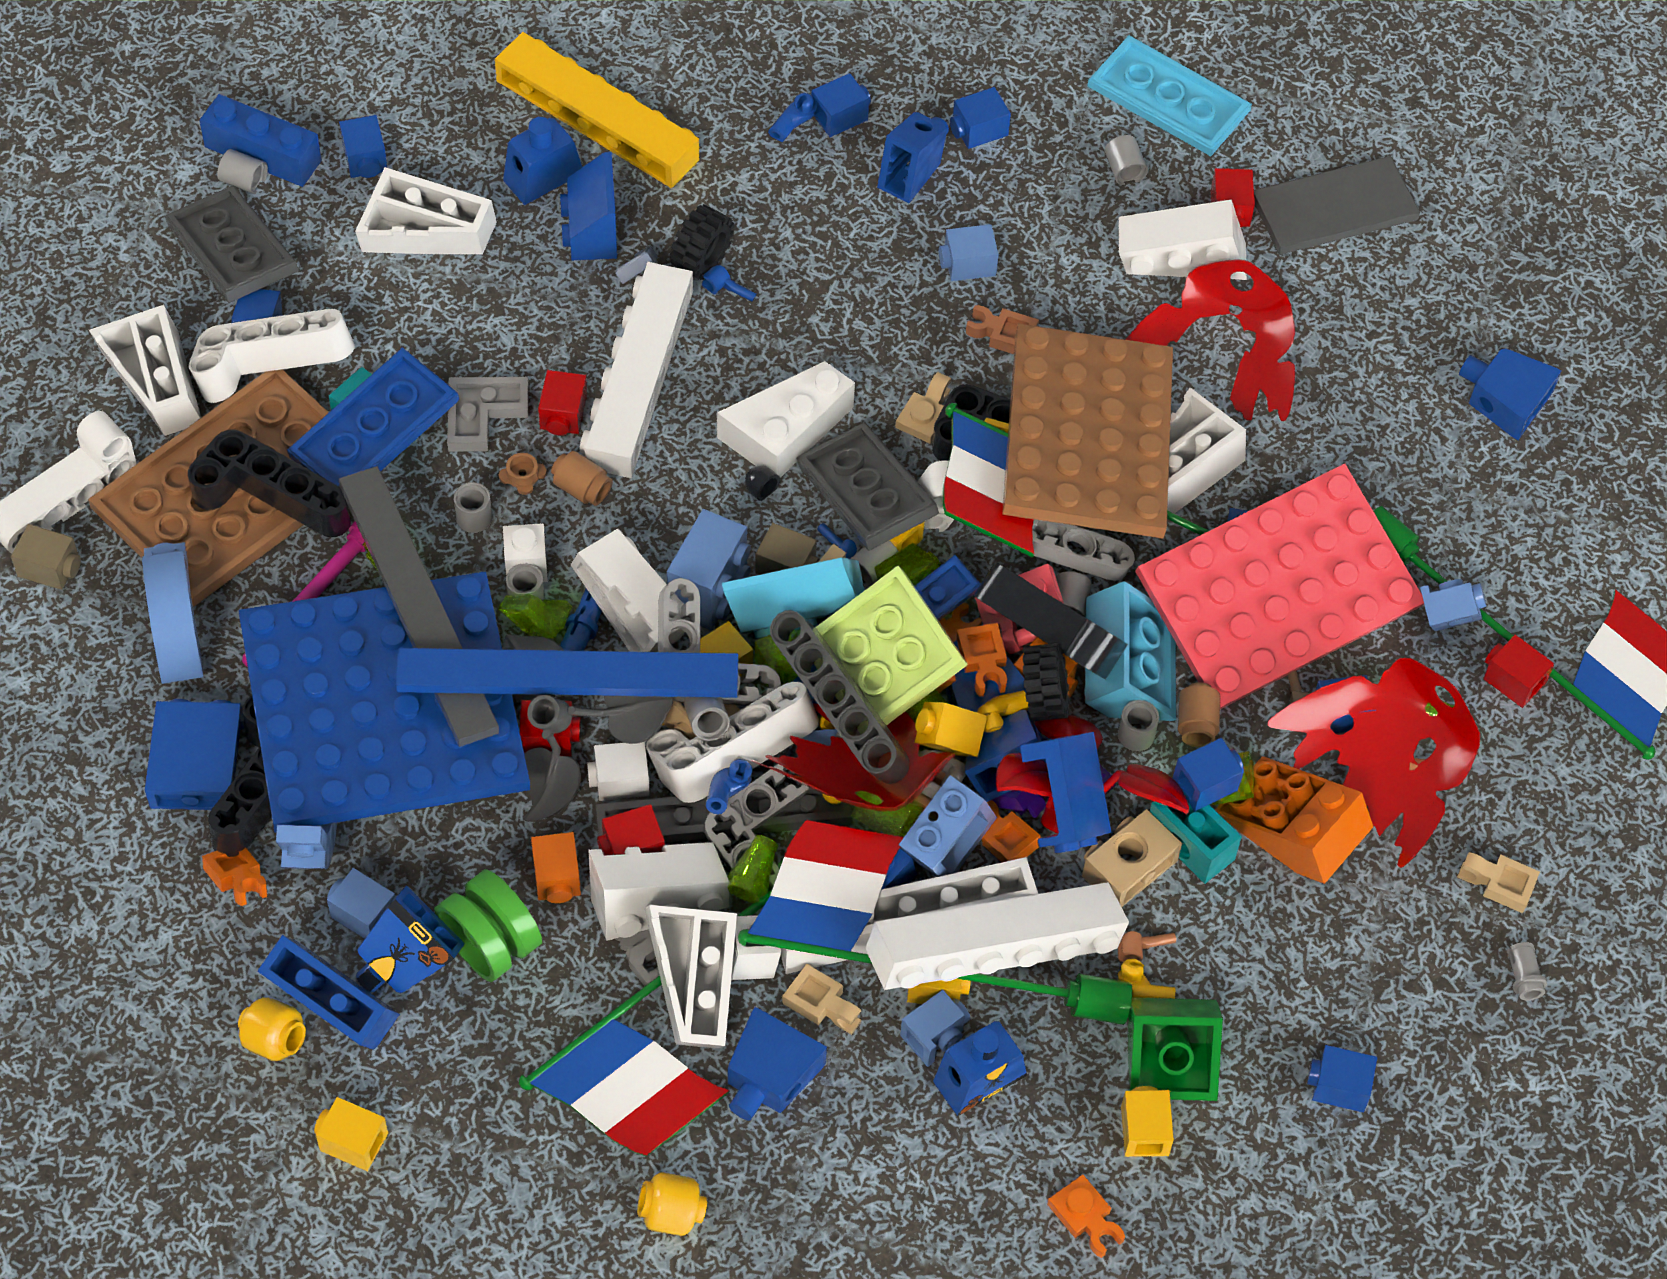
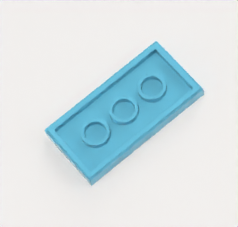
[1087,35,1252,156]

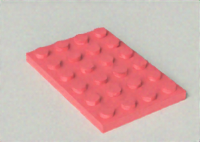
[1135,464,1424,709]

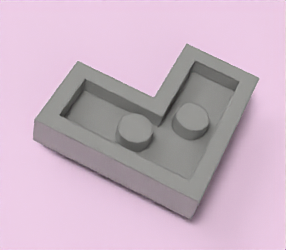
[447,377,529,452]

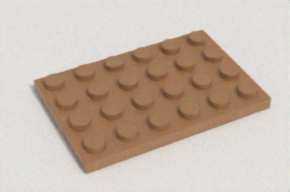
[1002,323,1173,538]
[88,369,329,607]

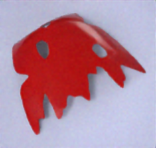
[1125,259,1295,421]
[1267,658,1480,868]
[751,703,956,812]

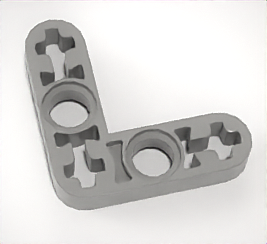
[1032,519,1135,581]
[658,578,781,705]
[704,764,809,911]

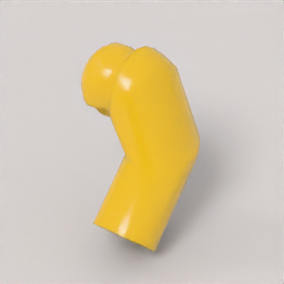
[977,690,1028,733]
[1118,959,1176,998]

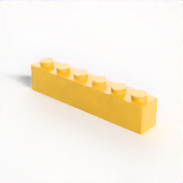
[495,32,699,188]

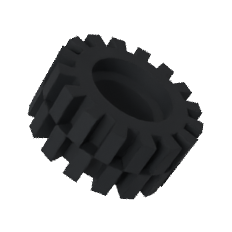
[670,204,735,280]
[1023,643,1070,721]

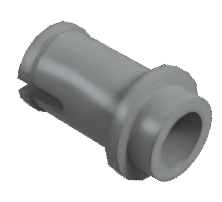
[1507,942,1547,1001]

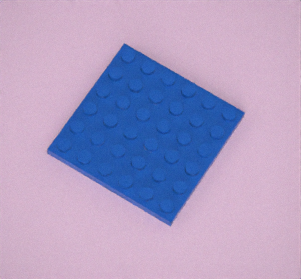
[238,571,530,833]

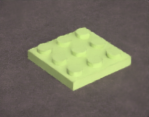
[814,566,968,734]

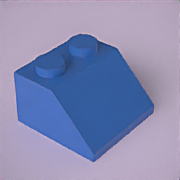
[560,152,617,261]

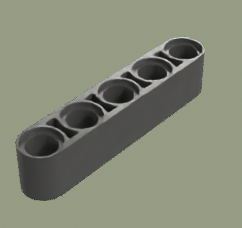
[770,610,909,784]

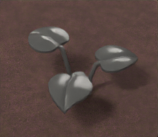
[503,634,673,821]

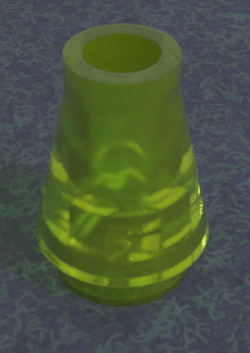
[727,835,778,903]

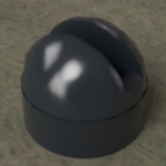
[745,465,780,501]

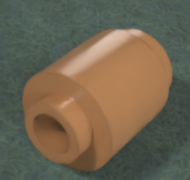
[551,451,613,506]
[1178,682,1220,747]

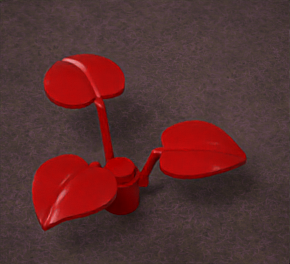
[996,715,1189,833]

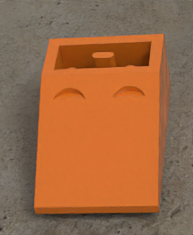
[1215,756,1373,884]

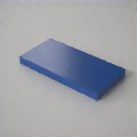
[287,347,460,486]

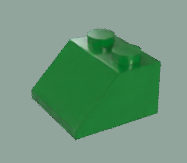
[1127,997,1223,1101]

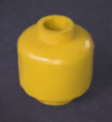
[238,997,306,1061]
[637,1172,707,1236]

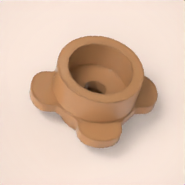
[499,453,547,495]

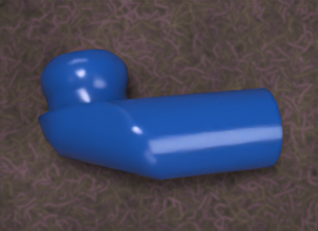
[768,93,817,142]
[706,759,753,814]

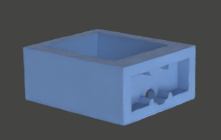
[899,775,997,877]

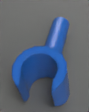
[702,265,757,302]
[817,523,857,559]

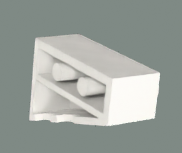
[355,167,497,254]
[1119,199,1247,280]
[89,305,201,436]
[717,361,855,478]
[1167,388,1246,514]
[571,529,689,652]
[589,842,729,941]
[645,905,737,1048]

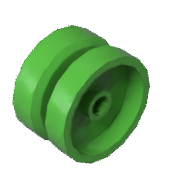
[434,869,542,983]

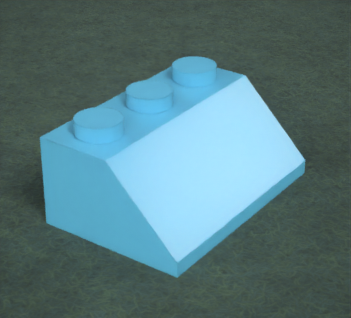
[722,557,864,639]
[1084,581,1176,721]

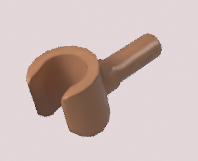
[1118,931,1176,962]

